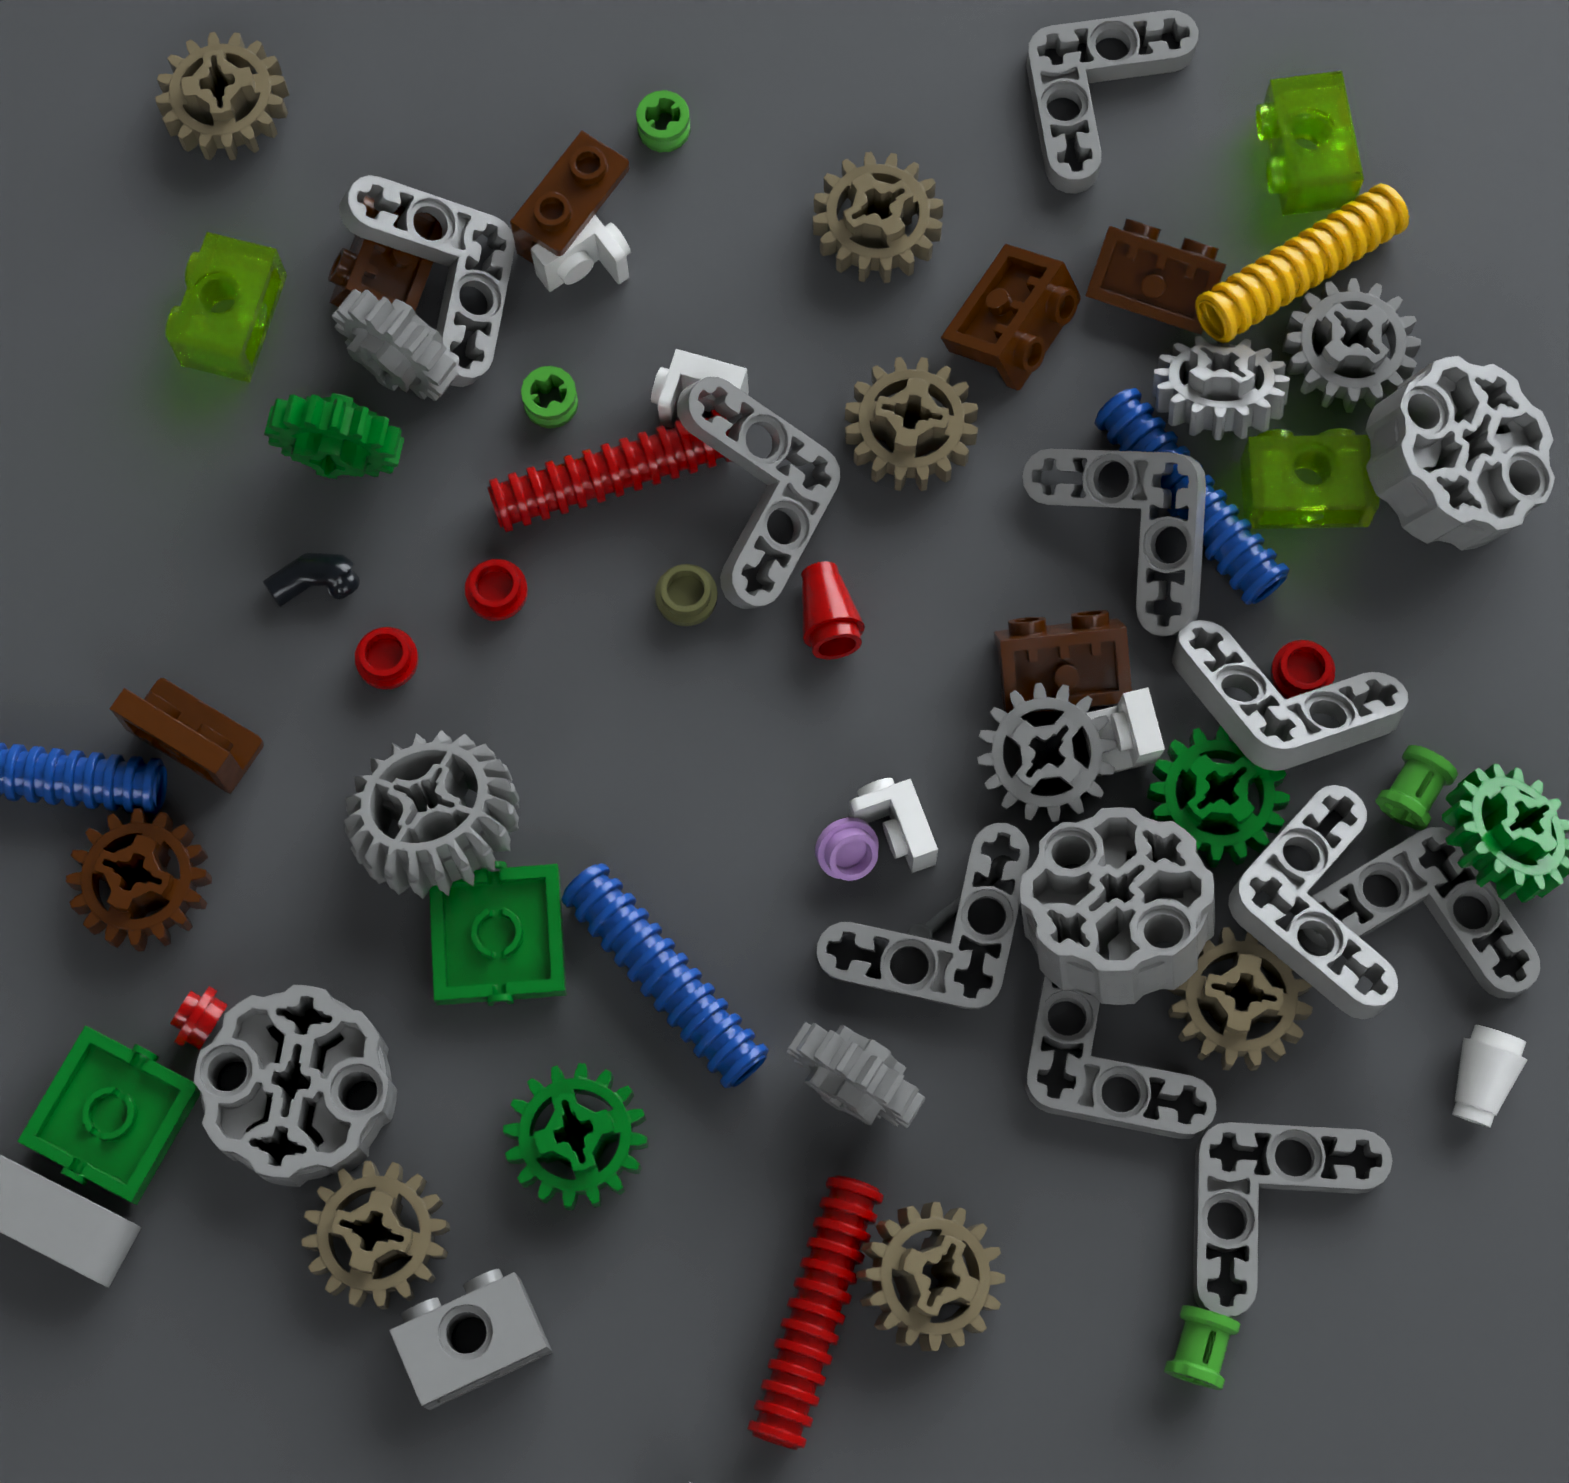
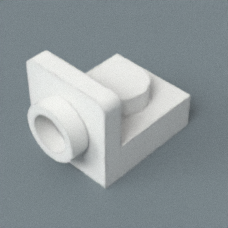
[531,215,631,292]
[651,349,749,428]
[1082,687,1165,776]
[849,778,938,873]

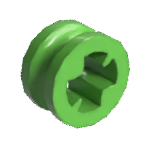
[636,90,691,152]
[521,366,578,429]

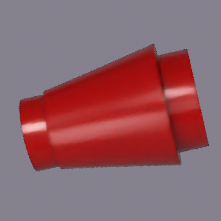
[801,561,865,660]

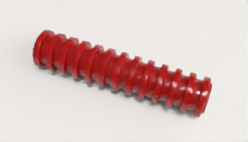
[487,409,731,532]
[747,1175,884,1450]

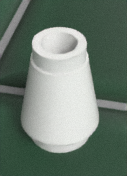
[1452,1025,1527,1128]

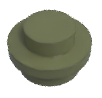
[655,564,718,626]

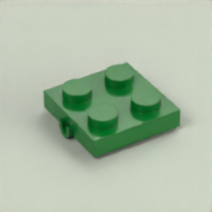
[429,861,567,1006]
[17,1025,200,1206]

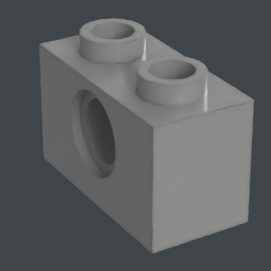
[389,1269,553,1410]

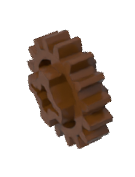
[66,808,212,951]

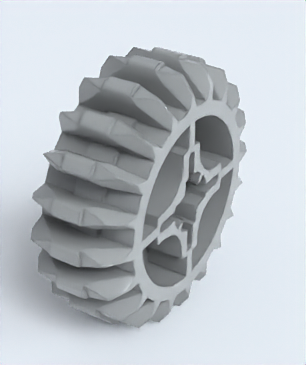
[344,730,519,899]

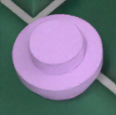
[815,817,879,881]

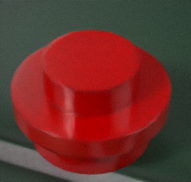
[465,559,528,621]
[355,627,419,690]
[1271,640,1335,699]
[170,986,228,1050]

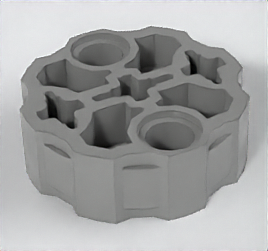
[1365,356,1555,551]
[1020,807,1215,1005]
[194,985,397,1187]

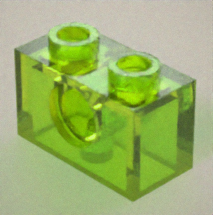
[1255,71,1364,215]
[166,232,287,383]
[1240,428,1380,529]

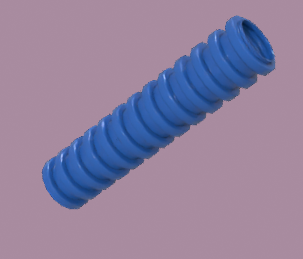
[1094,388,1290,605]
[0,742,167,815]
[561,863,769,1089]

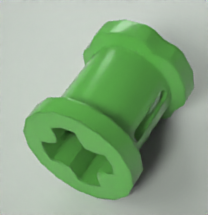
[1375,745,1458,830]
[1163,1305,1241,1390]

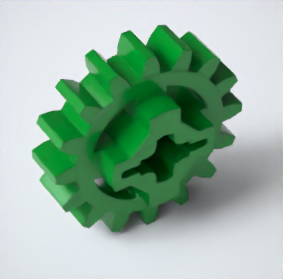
[264,393,404,479]
[1147,725,1290,868]
[1442,764,1569,903]
[503,1063,649,1211]

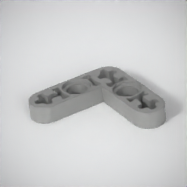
[1026,10,1199,194]
[339,175,515,387]
[677,377,840,609]
[1022,449,1206,636]
[1172,620,1409,771]
[1228,785,1398,1019]
[817,823,1029,1009]
[1297,827,1540,999]
[1025,950,1217,1139]
[1193,1122,1393,1319]

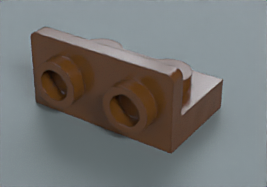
[510,130,630,264]
[328,196,442,311]
[1085,218,1227,335]
[941,244,1081,391]
[994,610,1132,713]
[109,678,264,795]

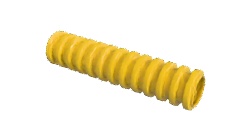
[1195,183,1409,344]

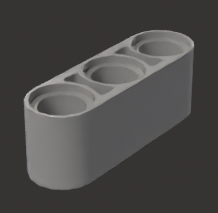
[0,1155,142,1288]

